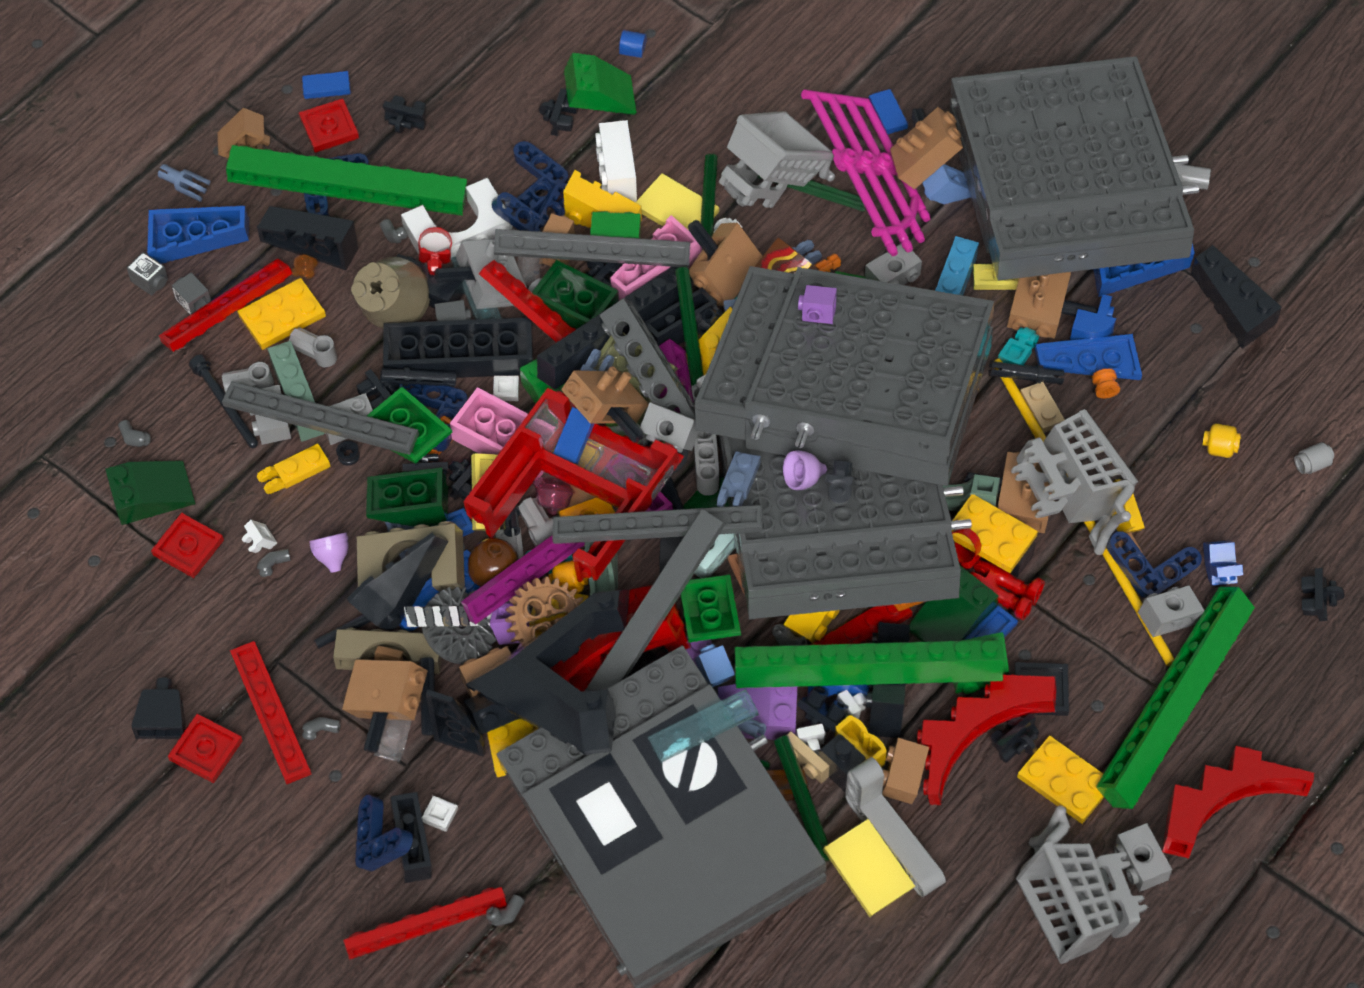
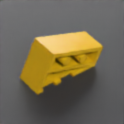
[563,170,642,228]
[784,610,840,644]

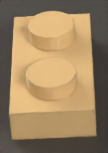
[1020,382,1065,433]
[787,732,829,783]

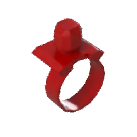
[418,227,452,275]
[952,528,982,569]

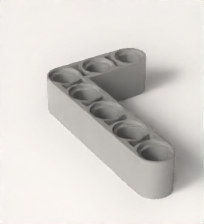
[692,384,719,495]
[845,757,946,897]

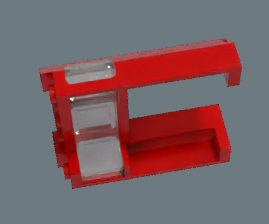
[463,388,684,582]

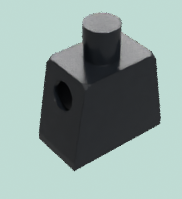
[131,677,186,739]
[818,734,866,793]

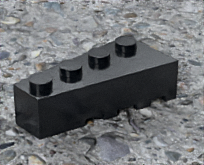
[257,206,359,270]
[1191,245,1282,349]
[866,622,910,738]

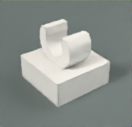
[242,520,277,553]
[837,690,867,719]
[796,724,825,755]

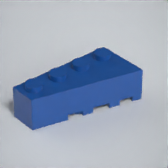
[147,206,249,264]
[1093,243,1194,297]

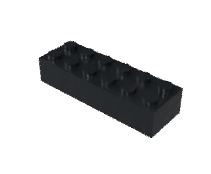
[383,317,533,378]

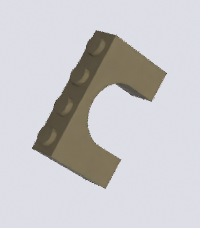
[357,521,465,592]

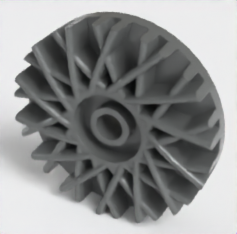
[422,587,496,664]

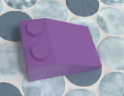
[718,684,797,740]

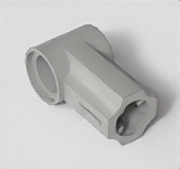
[1175,164,1211,189]
[289,327,337,367]
[222,362,274,393]
[518,497,553,547]

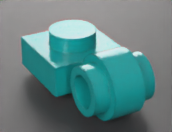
[998,327,1039,365]

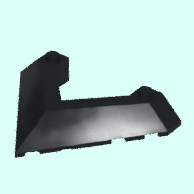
[466,589,630,755]

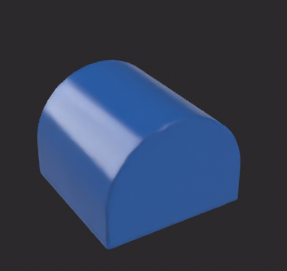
[619,30,647,58]

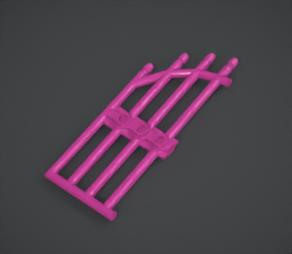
[801,90,930,257]

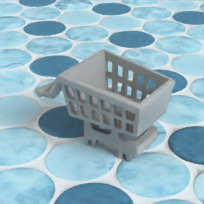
[719,111,835,208]
[1011,409,1138,555]
[1016,806,1148,964]

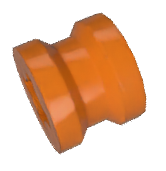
[1092,369,1120,399]

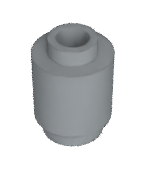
[1294,442,1334,474]

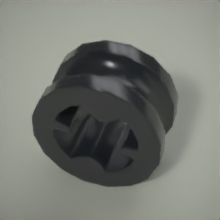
[336,441,360,466]

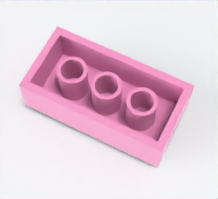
[450,387,556,484]

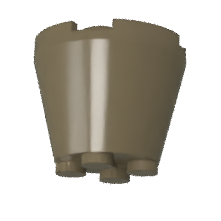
[351,257,430,329]

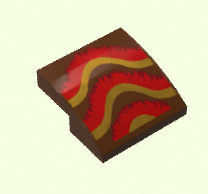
[755,237,819,274]

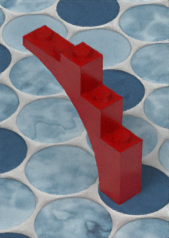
[551,605,684,692]
[917,675,1057,805]
[1162,746,1314,858]

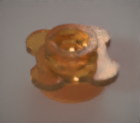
[291,255,318,279]

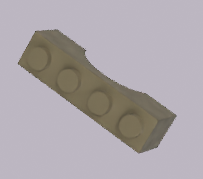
[333,628,442,674]

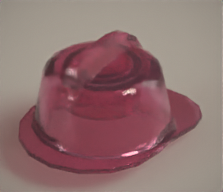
[532,478,576,515]

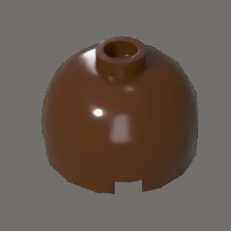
[468,538,519,587]

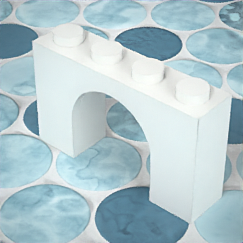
[401,178,513,265]

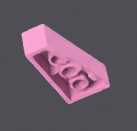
[610,215,702,301]

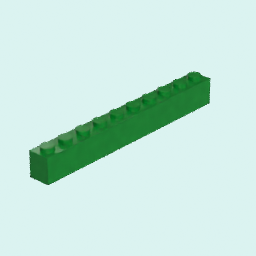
[226,145,467,216]
[1096,587,1255,809]
[735,640,1004,688]

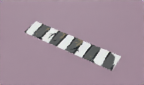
[404,606,492,627]

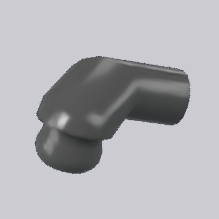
[380,219,408,243]
[118,420,151,447]
[257,549,291,577]
[772,624,808,646]
[302,717,341,740]
[486,895,525,926]

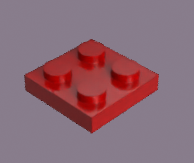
[299,99,359,153]
[151,513,224,578]
[168,714,243,783]

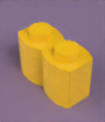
[835,715,887,768]

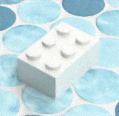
[595,120,637,202]

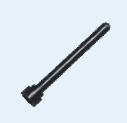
[189,354,258,448]

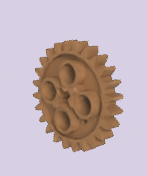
[505,577,583,649]

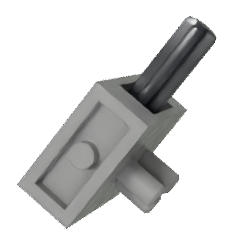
[435,238,527,309]

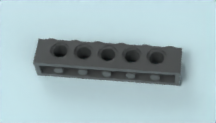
[600,298,696,435]

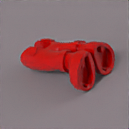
[969,560,1045,621]

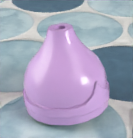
[783,450,827,490]
[309,532,349,573]

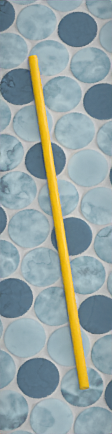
[994,359,1174,666]

